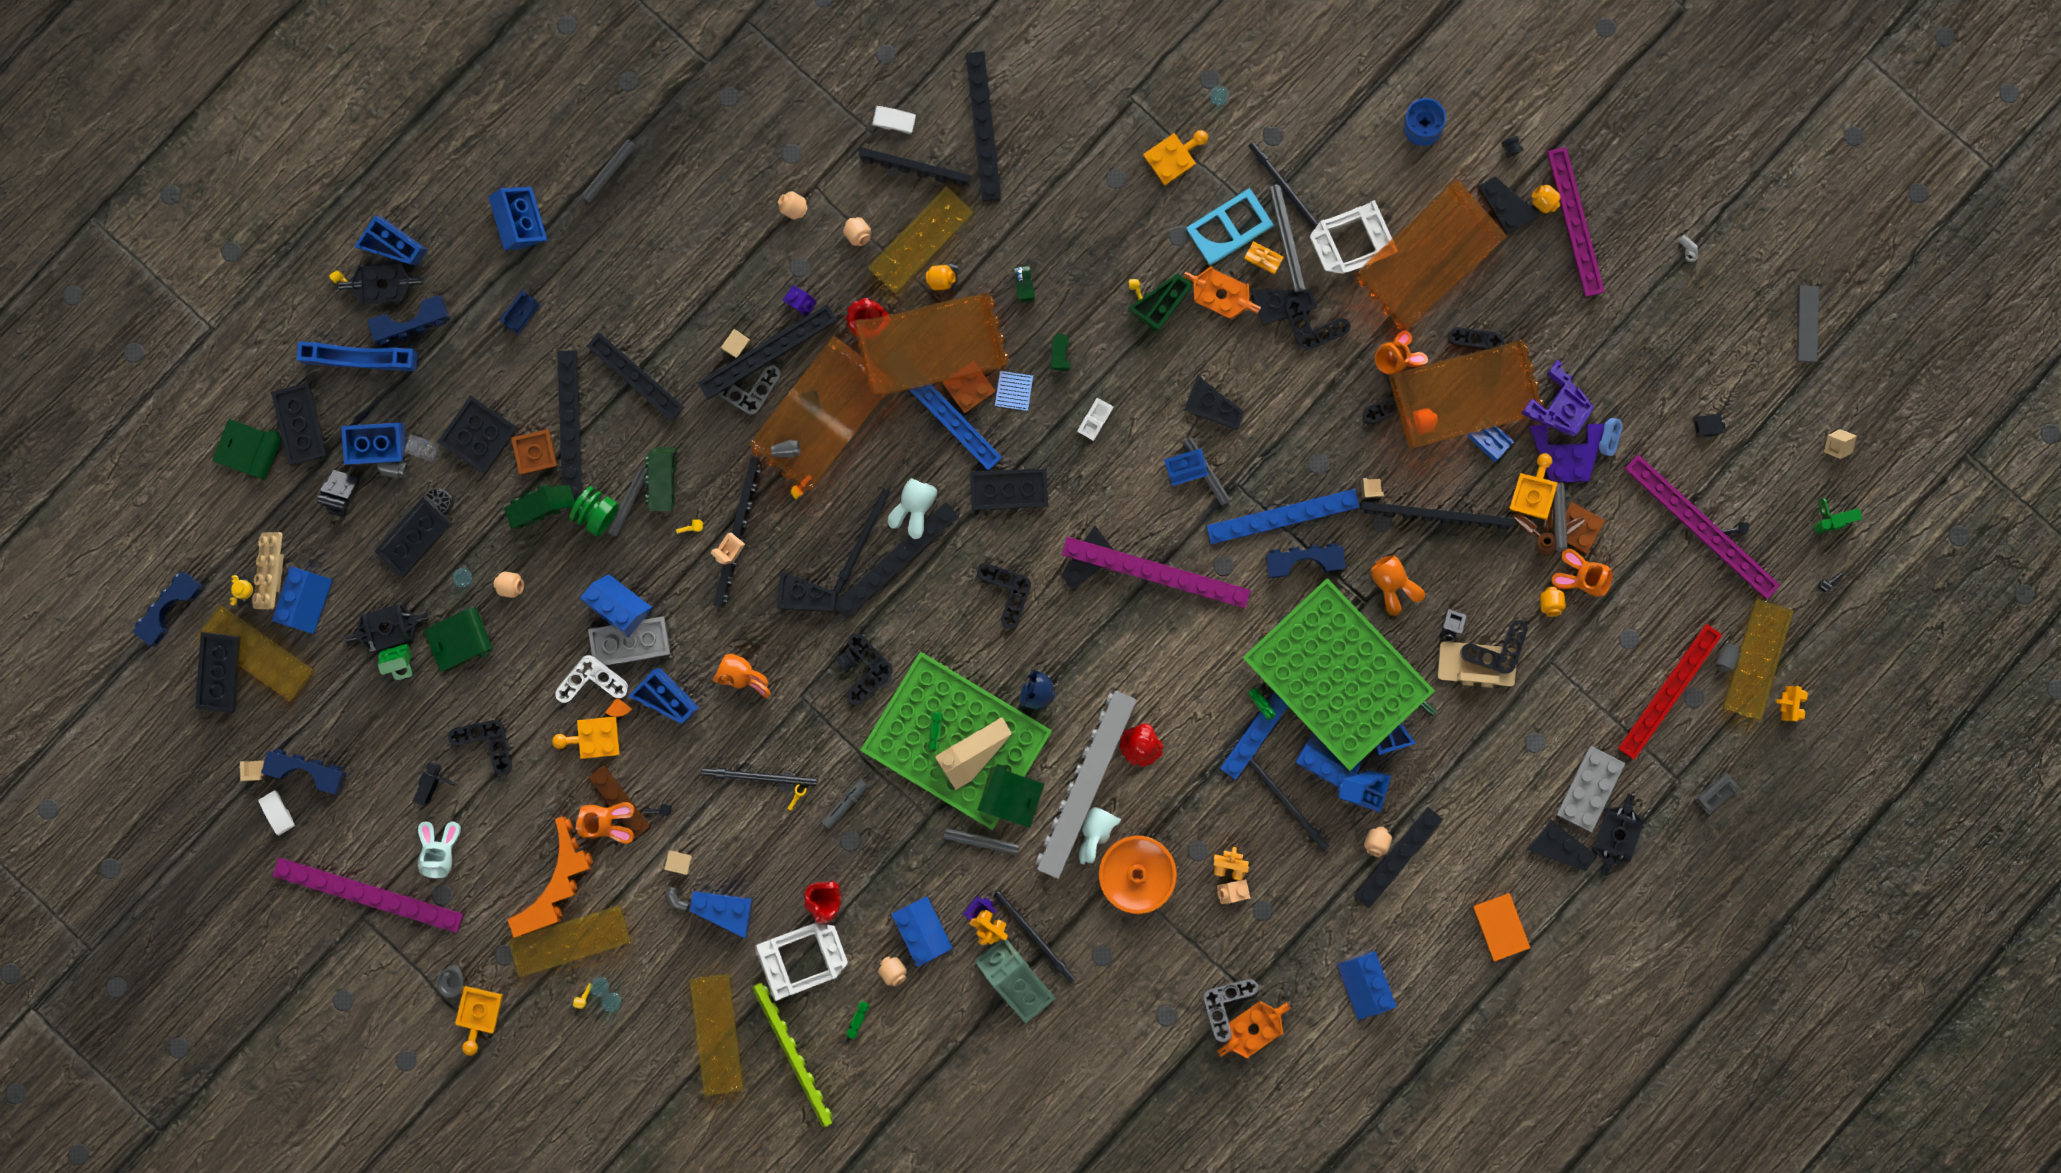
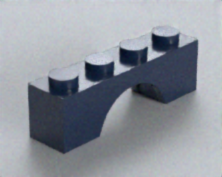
[367,295,451,346]
[1265,543,1346,579]
[132,572,205,647]
[261,748,347,795]

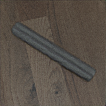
[582,140,635,202]
[1183,438,1230,505]
[607,466,648,536]
[1554,482,1567,551]
[944,829,1019,855]

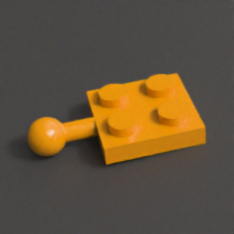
[1143,130,1208,186]
[1510,453,1558,520]
[552,716,620,759]
[455,986,503,1056]

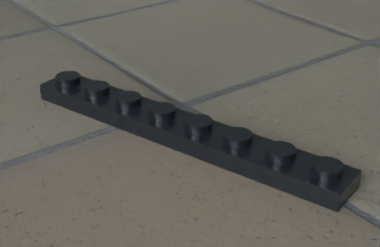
[966,51,1001,202]
[698,304,838,400]
[557,350,583,502]
[713,457,762,608]
[1360,501,1516,530]
[836,502,959,620]

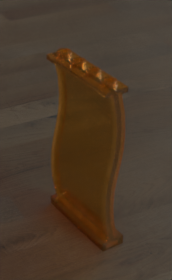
[1354,180,1507,330]
[854,292,1009,398]
[749,335,894,492]
[1389,339,1544,450]

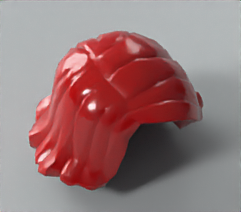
[845,298,890,341]
[1119,723,1163,767]
[804,881,841,924]

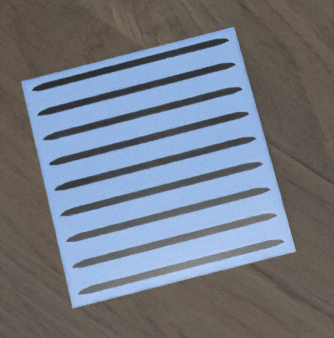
[995,371,1033,411]

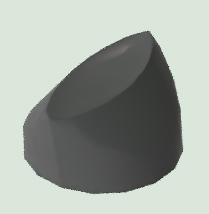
[437,964,464,999]

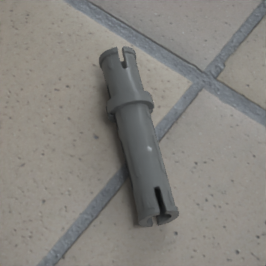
[821,778,869,830]

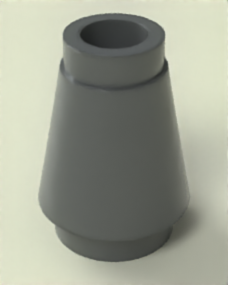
[771,439,800,458]

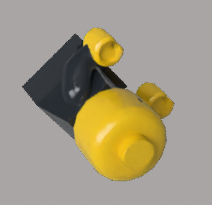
[230,575,255,606]

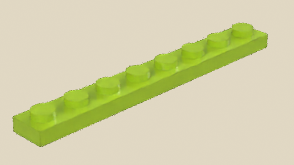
[752,983,833,1127]

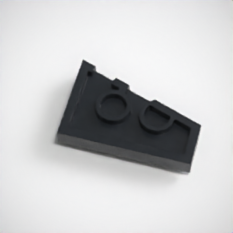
[1478,176,1540,235]
[1251,289,1317,326]
[1184,375,1244,430]
[1061,526,1114,590]
[777,571,837,612]
[1527,820,1597,871]

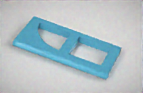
[1186,188,1274,266]

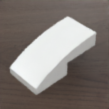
[872,106,916,134]
[1077,398,1114,441]
[258,790,295,836]

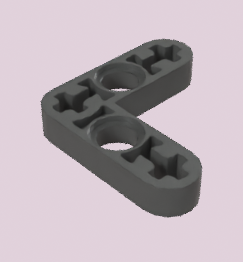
[717,365,781,416]

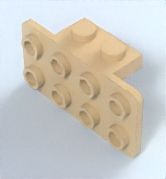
[252,532,284,609]
[1438,641,1516,688]

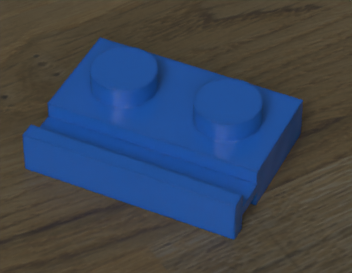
[1467,416,1514,462]
[1164,449,1209,486]

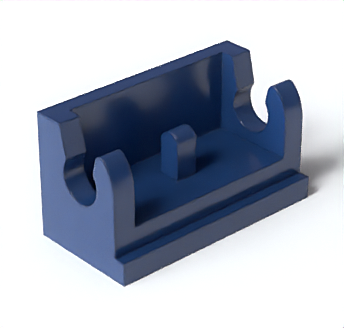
[499,290,541,335]

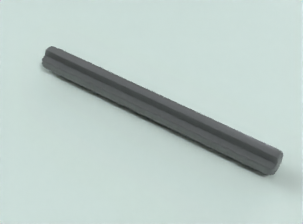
[1270,185,1305,293]

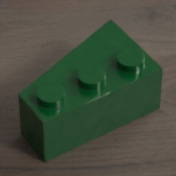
[1127,273,1193,334]
[645,447,677,511]
[504,484,575,529]

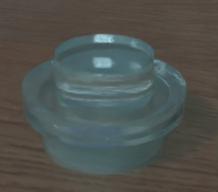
[1210,86,1229,105]
[453,568,473,587]
[590,977,610,997]
[602,993,622,1012]

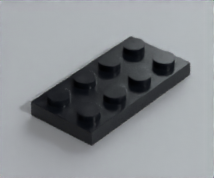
[271,382,328,466]
[970,468,1048,511]
[374,496,453,578]
[195,631,241,713]

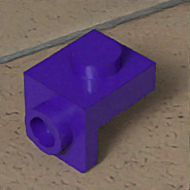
[782,285,817,317]
[962,896,997,921]

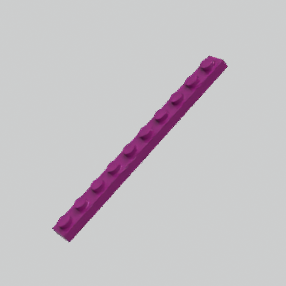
[1624,454,1780,600]
[1061,537,1251,609]
[273,858,464,933]

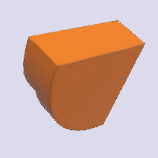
[605,698,633,717]

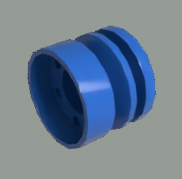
[1404,98,1446,146]

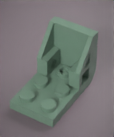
[975,939,1056,1023]

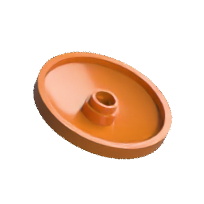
[1099,836,1177,914]

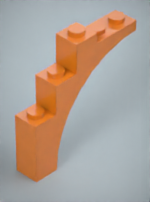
[507,816,593,938]

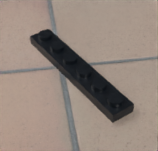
[859,147,971,188]
[587,332,685,421]
[1354,807,1443,908]

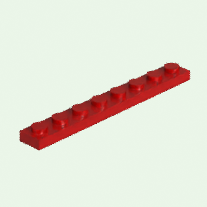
[1617,624,1722,760]

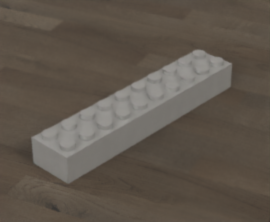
[1035,690,1137,879]

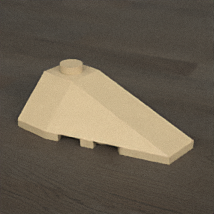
[935,718,1012,790]

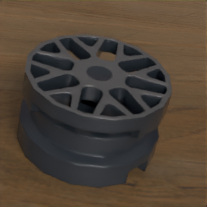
[425,488,453,515]

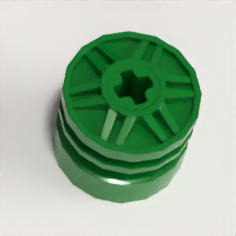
[569,486,619,537]

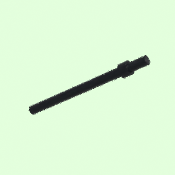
[1248,142,1319,229]
[833,488,890,594]
[1248,759,1329,851]
[701,767,817,786]
[994,890,1076,983]

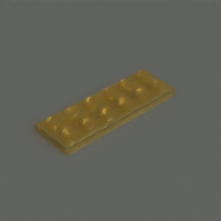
[868,186,974,295]
[1722,599,1794,721]
[197,605,314,702]
[508,905,632,978]
[690,973,744,1096]

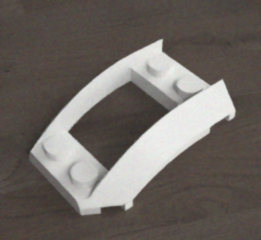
[1310,200,1398,274]
[755,922,848,1001]

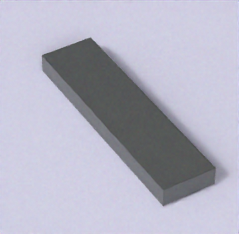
[1797,286,1819,363]

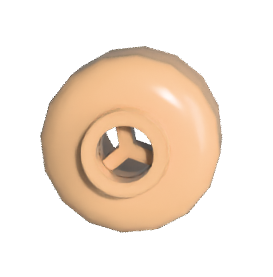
[778,191,807,220]
[843,218,871,246]
[494,572,524,598]
[1364,827,1392,857]
[878,957,907,987]

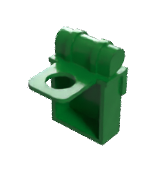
[1813,498,1863,533]
[378,643,413,680]

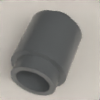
[378,461,408,479]
[1715,643,1740,673]

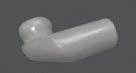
[1678,235,1698,262]

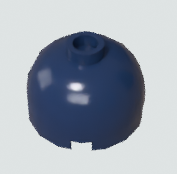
[1020,670,1055,710]

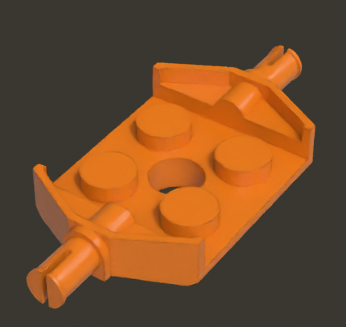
[1183,266,1261,319]
[1217,1001,1291,1058]

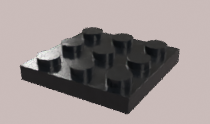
[438,395,518,475]

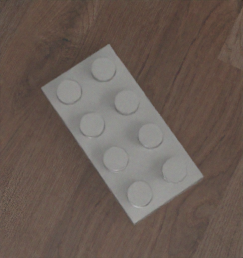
[588,616,671,666]
[1556,746,1625,832]

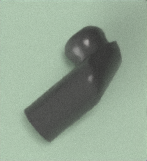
[665,887,689,912]

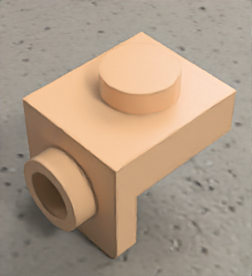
[711,533,745,565]
[1217,879,1250,904]

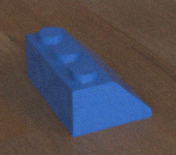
[488,187,547,250]
[341,423,405,465]
[272,566,333,634]
[580,574,653,637]
[1294,731,1363,788]
[891,896,952,967]
[1337,951,1397,1019]

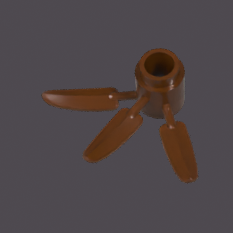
[1512,504,1585,556]

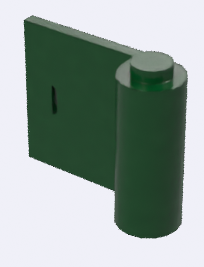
[212,418,282,480]
[424,607,493,672]
[978,764,1044,828]

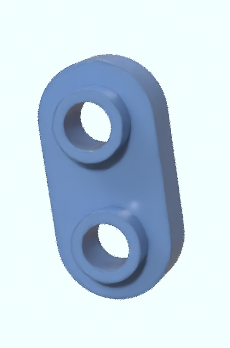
[1599,418,1622,456]

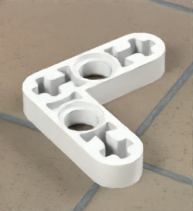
[555,655,628,703]

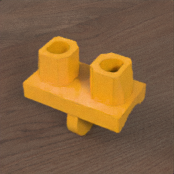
[1244,241,1283,275]
[1775,686,1808,721]
[1213,847,1249,881]
[969,910,1008,945]

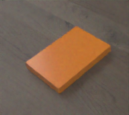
[1473,893,1530,961]

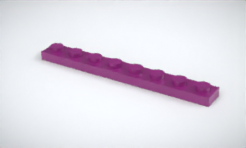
[1547,147,1605,297]

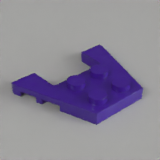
[1521,360,1594,437]
[1529,424,1605,483]

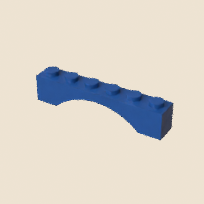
[297,341,418,372]

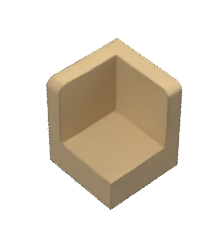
[721,329,752,358]
[1824,429,1857,459]
[1361,478,1384,500]
[240,761,267,781]
[664,850,692,875]

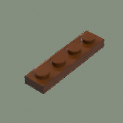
[589,765,651,838]

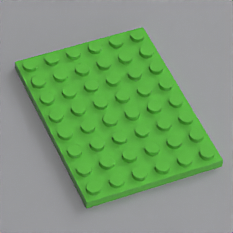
[1243,578,1435,771]
[860,651,1052,830]

